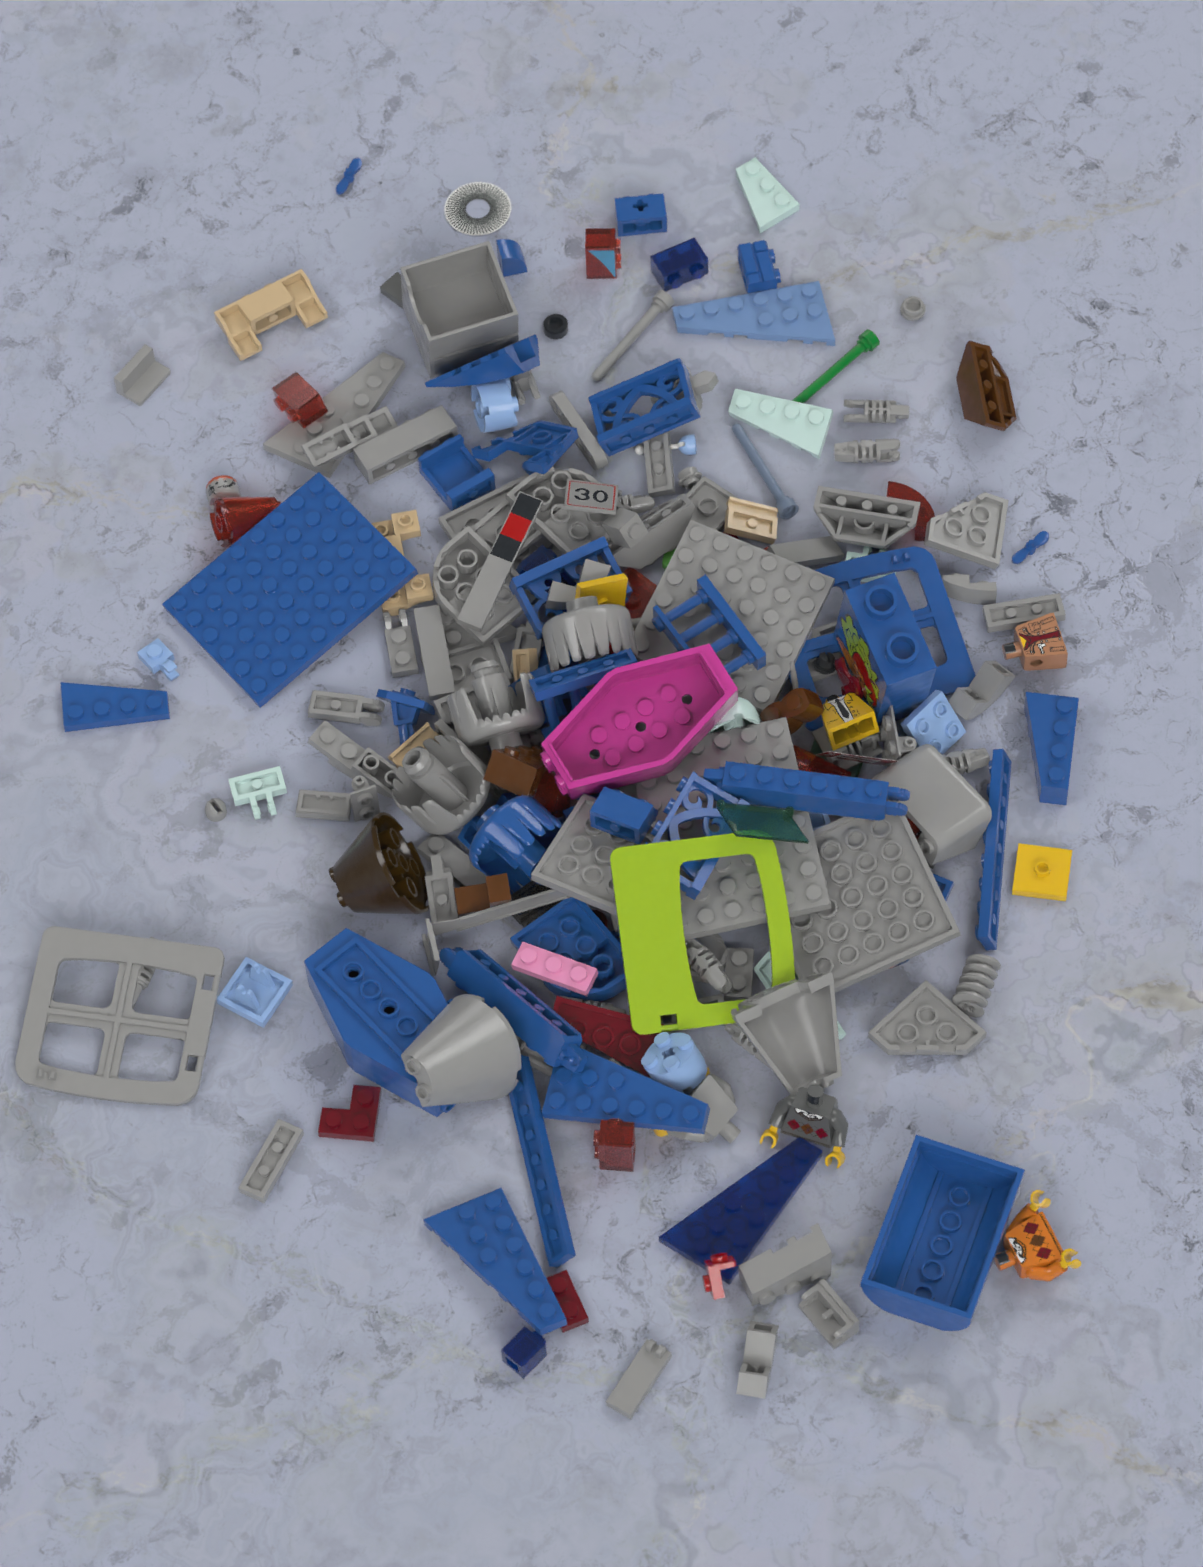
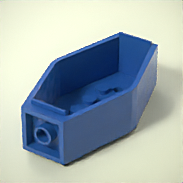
[304,928,456,1117]

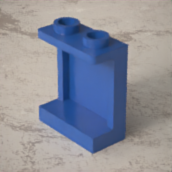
[418,434,496,511]

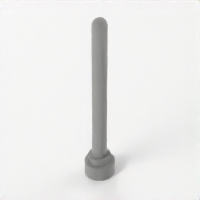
[592,290,674,381]

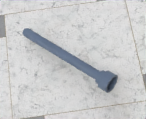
[732,423,799,520]

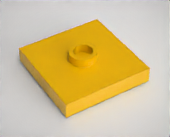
[575,573,628,607]
[1012,843,1072,901]

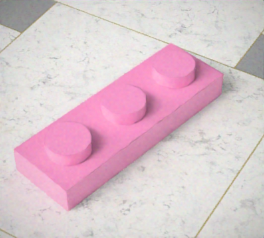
[511,942,598,996]

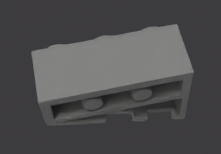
[739,1223,832,1306]

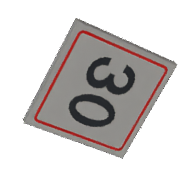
[564,479,618,515]

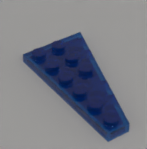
[659,1137,823,1285]

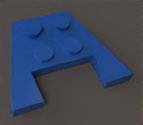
[471,420,579,474]

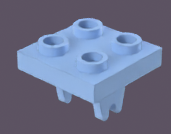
[900,690,966,754]
[217,957,293,1028]

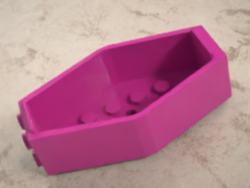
[540,644,738,800]

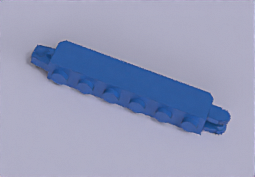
[703,761,910,821]
[439,947,588,1073]

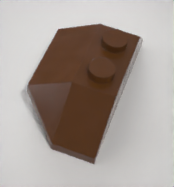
[956,340,1017,431]

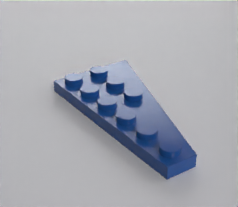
[542,1048,710,1134]

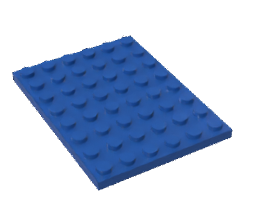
[162,472,418,708]

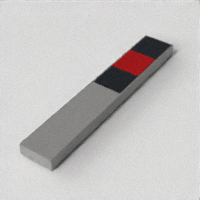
[457,491,543,633]

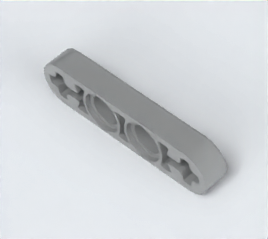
[549,391,608,471]

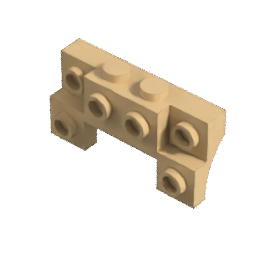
[214,269,328,361]
[371,510,434,617]

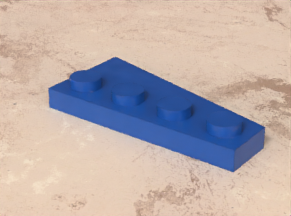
[61,682,170,732]

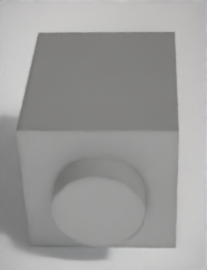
[602,507,649,549]

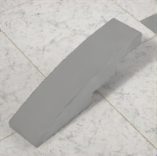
[301,406,398,469]

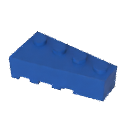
[1024,692,1079,805]

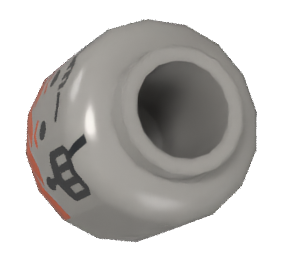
[206,475,241,513]

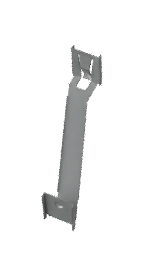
[421,889,619,976]

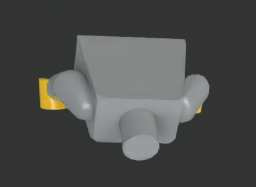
[653,1067,741,1143]

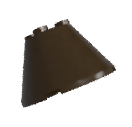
[329,812,429,914]

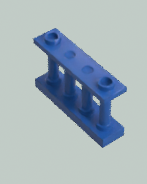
[652,574,766,675]
[528,648,638,739]

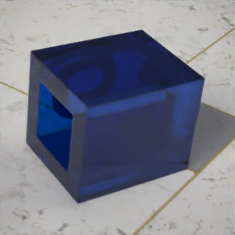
[501,1326,547,1379]

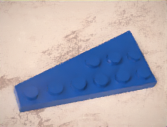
[423,1188,567,1336]

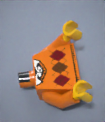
[994,1190,1081,1282]

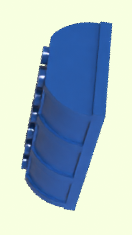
[860,1135,1025,1331]

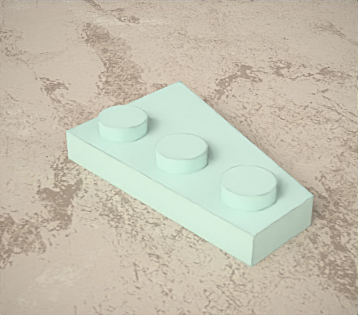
[736,157,799,233]

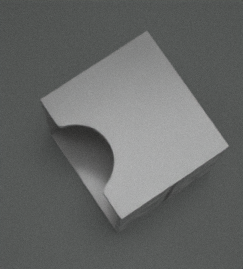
[400,241,519,380]

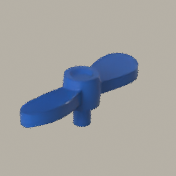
[336,158,362,194]
[1012,531,1049,564]

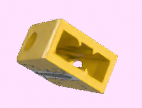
[821,693,880,751]

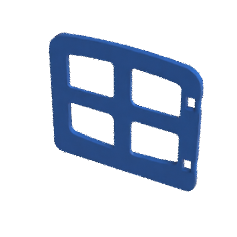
[788,546,976,731]

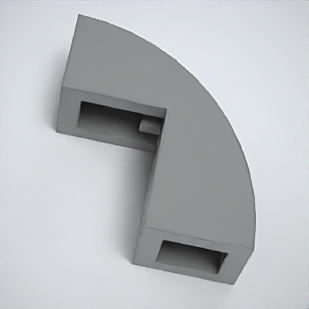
[545,559,611,610]
[948,661,1015,720]
[736,1321,779,1399]

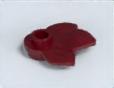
[835,657,863,699]

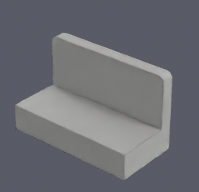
[114,344,171,406]

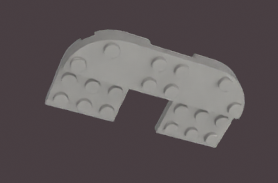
[432,467,626,647]

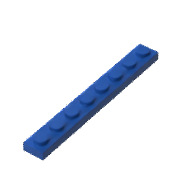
[975,748,1012,951]
[509,1055,576,1268]

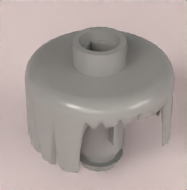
[542,596,638,691]
[447,660,545,752]
[391,735,491,835]

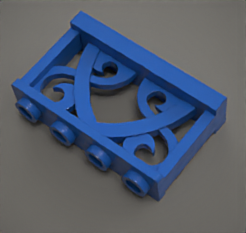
[588,358,701,457]
[509,536,633,640]
[645,771,750,900]

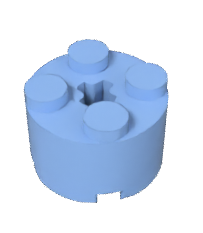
[471,378,519,433]
[641,1032,707,1093]

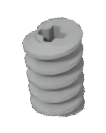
[952,954,1001,1017]

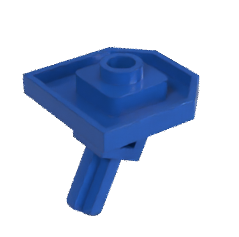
[376,688,435,746]

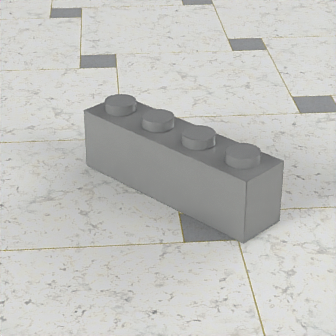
[353,405,458,485]

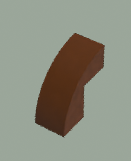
[454,873,511,917]

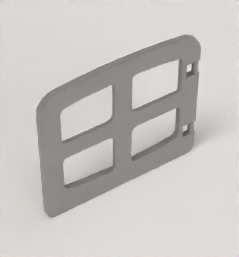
[15,926,225,1106]

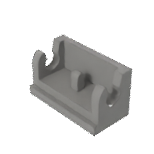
[798,1278,859,1349]

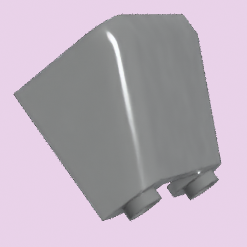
[871,744,992,865]

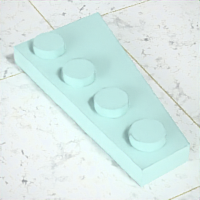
[728,389,833,459]

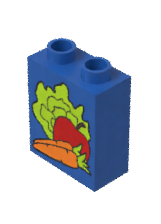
[833,572,937,726]

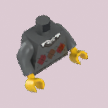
[760,1084,848,1169]

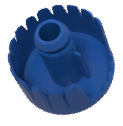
[469,795,563,895]

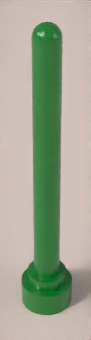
[792,329,880,403]

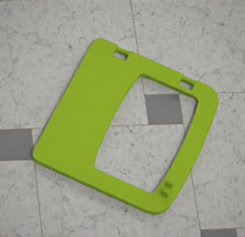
[610,831,795,1035]

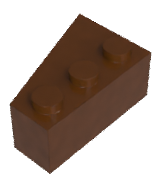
[483,745,550,796]

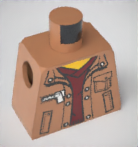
[1002,612,1068,671]

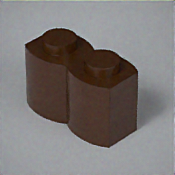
[760,688,825,735]

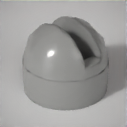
[205,798,227,822]

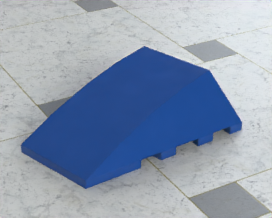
[425,334,540,387]

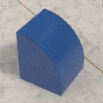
[496,239,527,277]

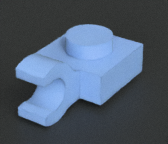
[137,638,179,681]

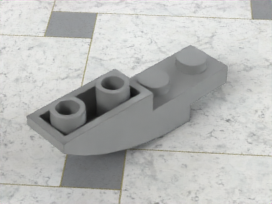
[308,720,400,799]

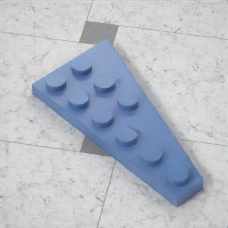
[672,281,835,346]

